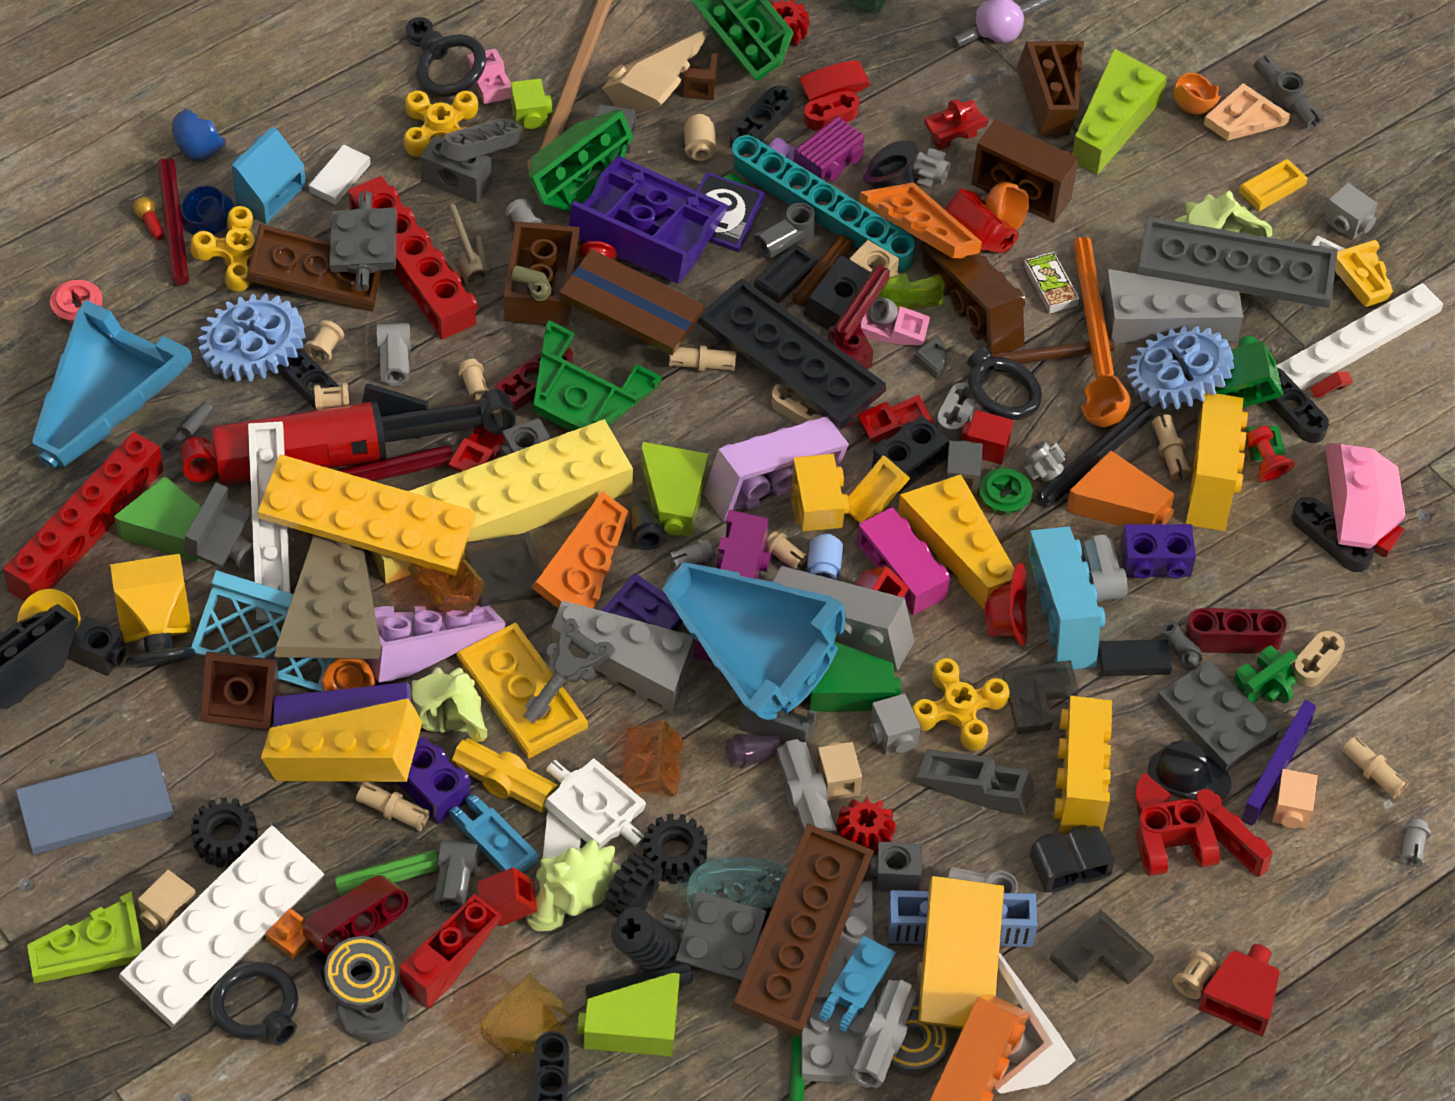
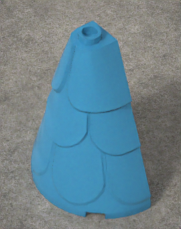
[32,300,192,469]
[662,562,845,720]

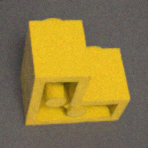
[790,454,849,532]

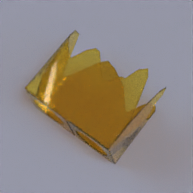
[480,974,573,1068]

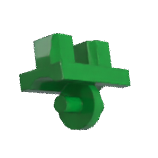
[1234,645,1298,704]

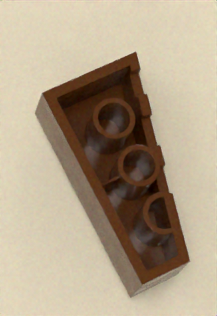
[922,242,1025,354]

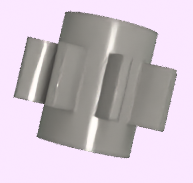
[913,148,950,188]
[1024,440,1065,482]

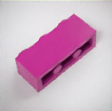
[857,507,950,615]

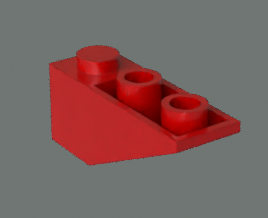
[399,894,502,1009]

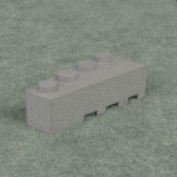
[1103,269,1243,343]
[773,566,915,672]
[551,600,694,714]

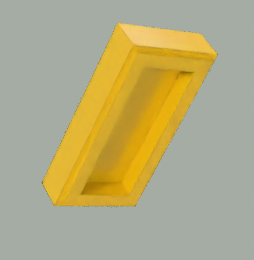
[1239,158,1308,212]
[848,455,910,523]

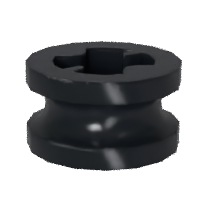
[405,17,433,46]

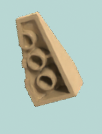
[602,30,708,113]

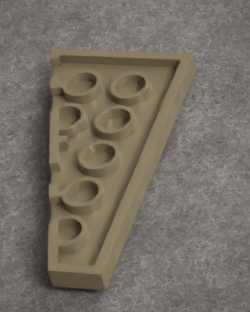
[274,535,381,659]

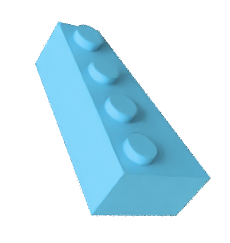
[1028,526,1105,671]

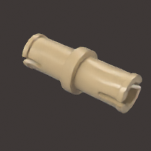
[669,345,736,372]
[1152,415,1192,481]
[1341,736,1409,799]
[356,782,430,831]

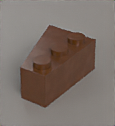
[1017,41,1084,135]

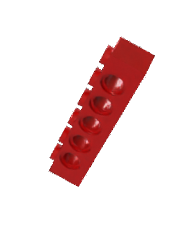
[348,175,478,340]
[3,431,164,602]

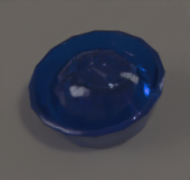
[181,185,234,235]

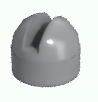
[869,297,898,324]

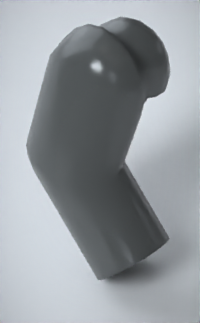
[1162,621,1202,670]

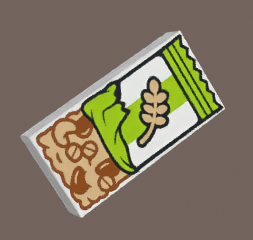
[1024,252,1079,314]

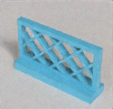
[191,570,335,692]

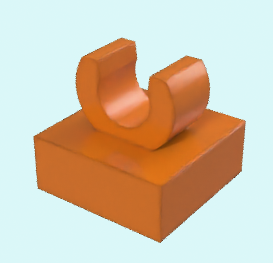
[265,908,310,960]

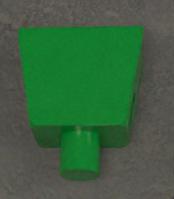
[1215,336,1283,408]

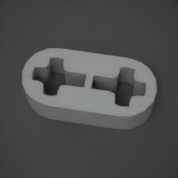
[936,382,978,439]

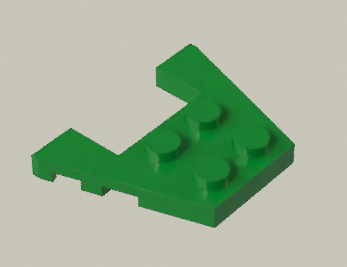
[532,320,662,431]

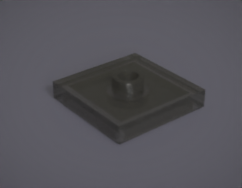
[464,533,543,607]

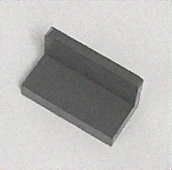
[184,482,251,568]

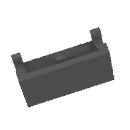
[739,704,817,745]

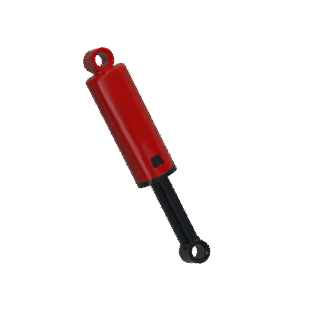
[180,389,516,485]

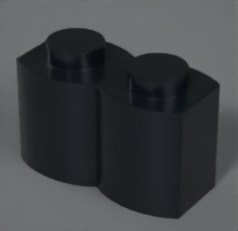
[1030,825,1115,892]

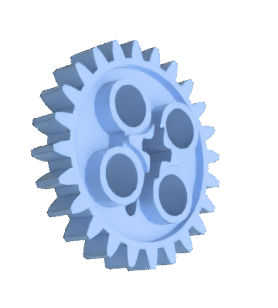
[198,294,306,382]
[1127,326,1234,409]

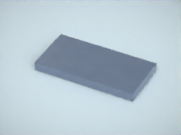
[16,752,174,855]

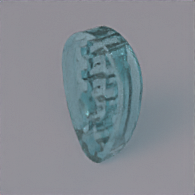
[687,857,788,910]

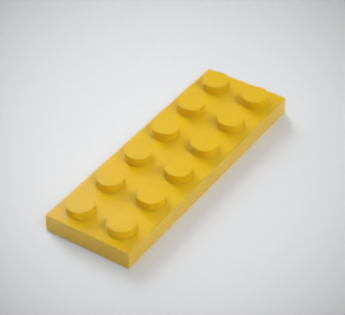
[258,454,476,576]

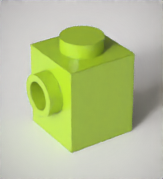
[511,78,552,130]

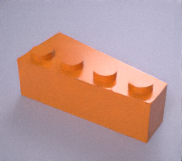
[930,994,1030,1101]

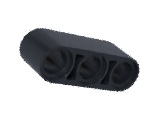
[533,1031,569,1101]

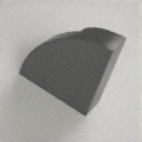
[913,336,946,379]

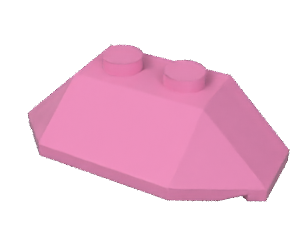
[1325,443,1406,549]

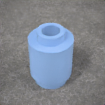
[807,534,843,580]

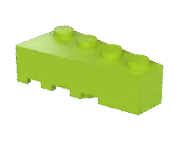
[1072,49,1167,175]

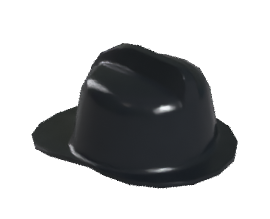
[863,140,917,189]
[1148,740,1231,800]

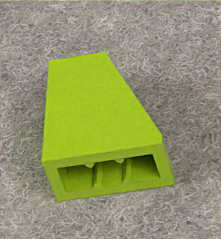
[641,442,708,537]
[577,973,680,1057]

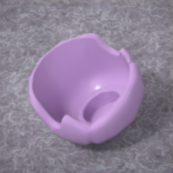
[976,0,1024,44]

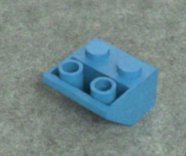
[231,127,306,224]

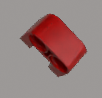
[944,188,1019,253]
[1136,799,1220,876]

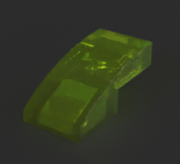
[877,273,944,309]

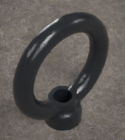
[416,31,486,97]
[967,346,1042,420]
[210,962,298,1046]

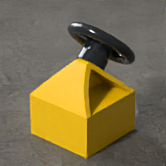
[110,554,196,668]

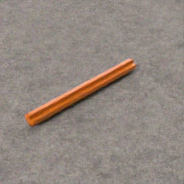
[1074,236,1114,378]

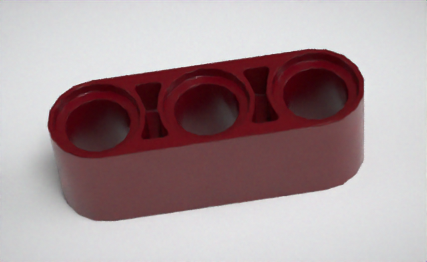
[1184,608,1287,654]
[302,875,410,956]

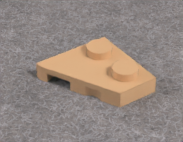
[1204,84,1290,141]

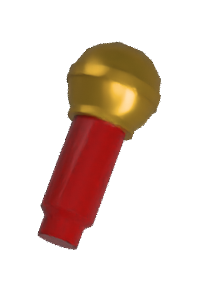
[133,197,164,240]

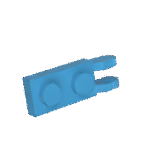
[449,794,539,873]
[818,936,896,1033]

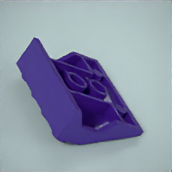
[569,156,728,284]

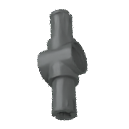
[1254,54,1323,129]

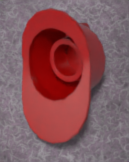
[985,563,1028,646]

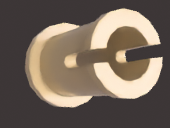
[458,359,489,402]
[766,531,808,570]

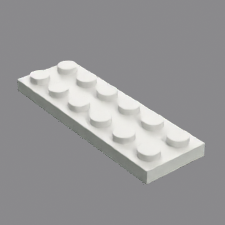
[118,825,324,1028]

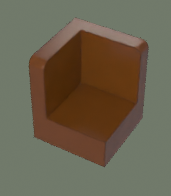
[683,53,718,101]

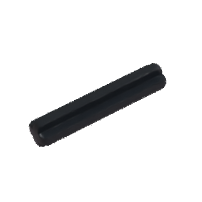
[585,962,693,1001]

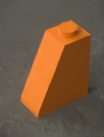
[1066,451,1175,527]

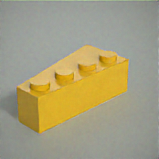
[1185,393,1248,531]
[898,474,1015,610]
[1053,696,1112,834]
[261,698,423,782]

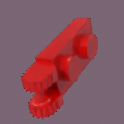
[1195,788,1273,877]

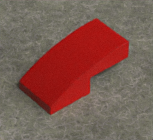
[799,60,871,101]
[858,395,934,442]
[448,427,503,472]

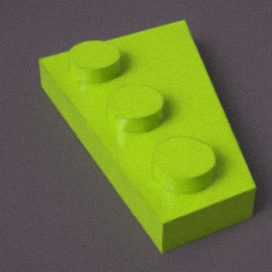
[27,891,143,984]

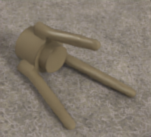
[431,204,490,286]

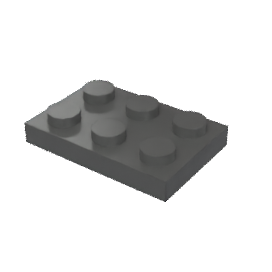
[1156,660,1279,772]

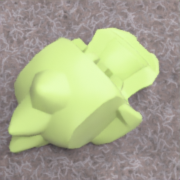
[1174,191,1272,238]
[411,667,487,742]
[526,839,621,932]

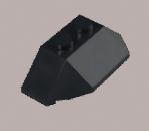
[0,604,78,709]

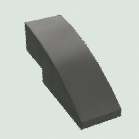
[916,749,1035,815]

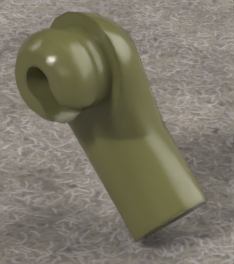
[512,265,551,301]

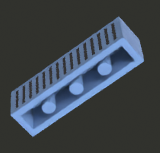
[887,890,1037,947]

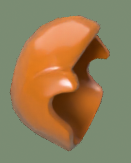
[1173,72,1221,115]
[985,182,1029,230]
[1081,375,1131,428]
[321,658,375,691]

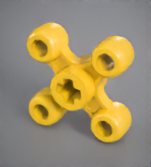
[404,90,478,157]
[190,206,255,292]
[912,658,1010,752]

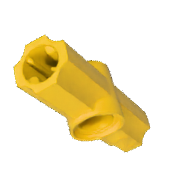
[451,738,558,813]

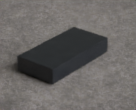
[754,243,819,304]
[1098,639,1172,676]

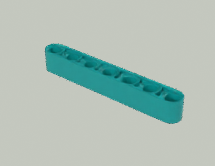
[732,135,915,272]

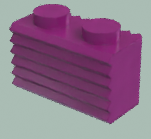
[794,116,864,182]

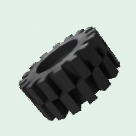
[191,797,258,868]
[643,813,708,884]
[602,852,663,918]

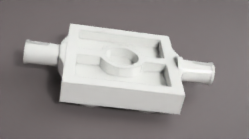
[545,758,646,849]

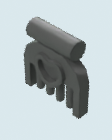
[162,401,213,451]

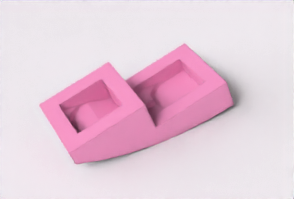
[467,49,511,104]
[861,306,930,345]

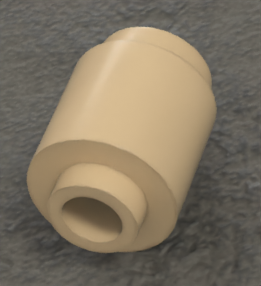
[683,114,716,161]

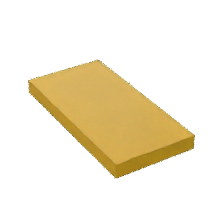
[456,622,588,759]
[918,876,1004,1029]

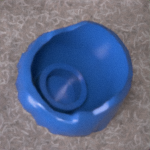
[172,108,226,161]

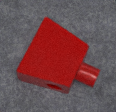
[1198,944,1280,1037]

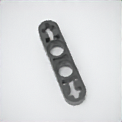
[440,118,523,161]

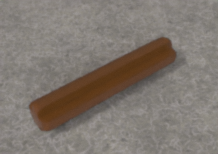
[793,234,853,307]

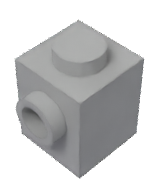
[1323,183,1378,240]
[870,694,921,755]

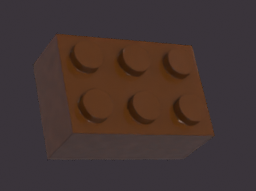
[971,119,1079,223]
[504,221,580,326]

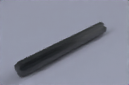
[1037,402,1154,507]

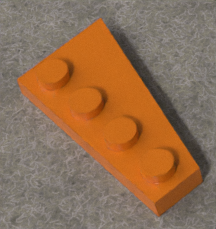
[859,182,982,259]
[531,491,629,609]

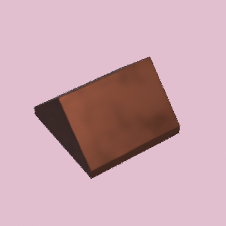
[200,652,280,729]

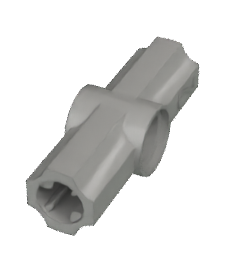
[776,739,836,835]
[850,980,917,1088]

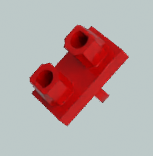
[924,99,988,150]

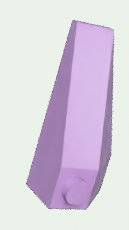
[364,606,505,682]

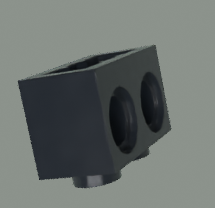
[872,415,950,494]

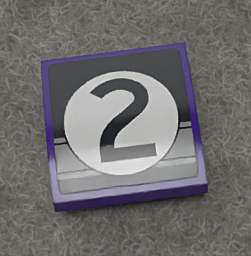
[697,172,765,253]

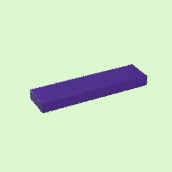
[274,682,411,727]
[1241,700,1316,826]

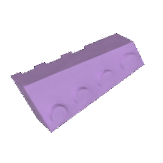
[703,416,849,522]

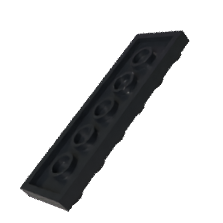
[698,278,886,430]

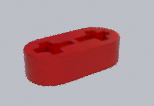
[803,91,860,131]

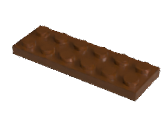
[731,823,874,1037]

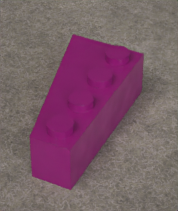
[694,510,771,662]

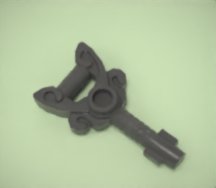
[523,618,615,724]

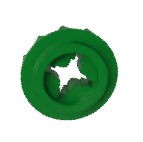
[979,468,1032,516]

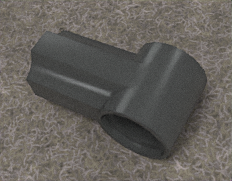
[754,203,814,258]
[434,840,479,913]

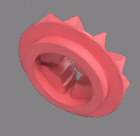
[50,280,103,325]

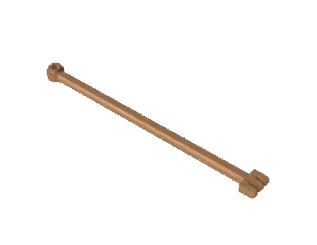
[527,0,613,177]

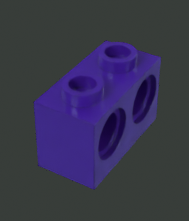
[1120,524,1196,579]
[396,736,471,824]

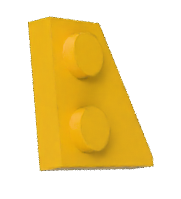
[1335,240,1393,307]

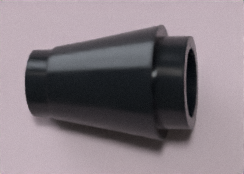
[629,500,664,550]

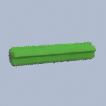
[335,850,439,896]

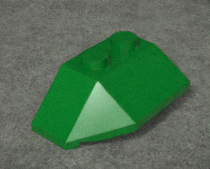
[691,0,793,82]
[529,109,633,212]

